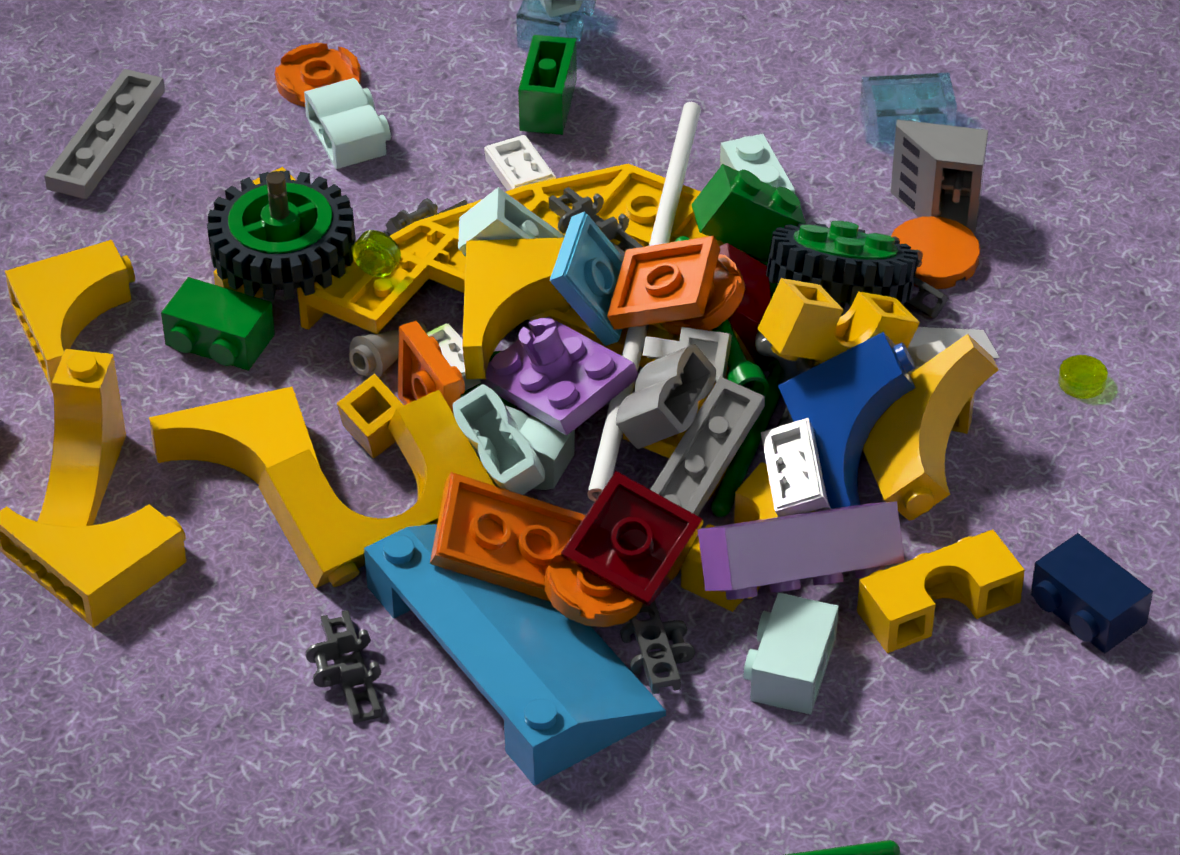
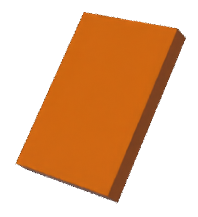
[430,472,586,601]

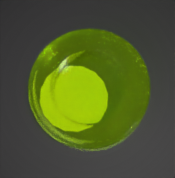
[352,230,401,277]
[1058,355,1108,399]

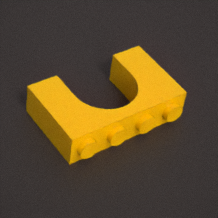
[258,390,495,588]

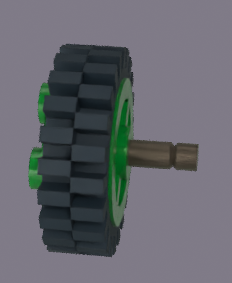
[207,171,356,300]
[766,221,919,315]

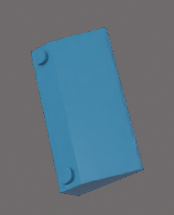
[364,524,666,786]

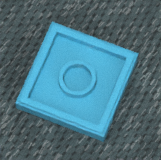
[549,211,624,346]

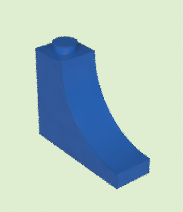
[778,332,916,509]

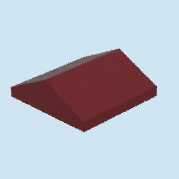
[719,243,771,371]
[561,471,704,606]

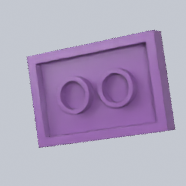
[480,316,638,436]

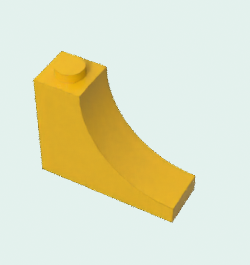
[462,237,570,379]
[5,240,135,393]
[863,334,999,521]
[37,349,126,527]
[149,386,320,485]
[0,504,187,628]

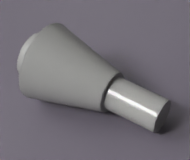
[349,321,428,378]

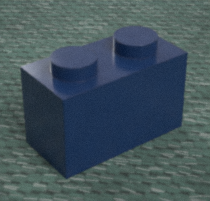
[1030,533,1153,654]

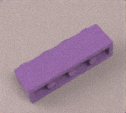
[698,501,905,600]

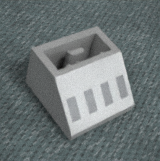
[891,119,988,233]

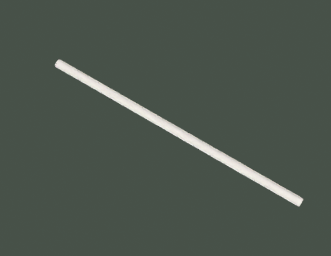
[587,102,701,502]

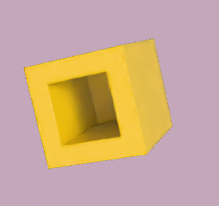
[337,373,404,458]

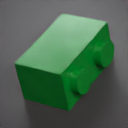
[518,35,577,135]
[691,164,806,262]
[161,277,275,371]

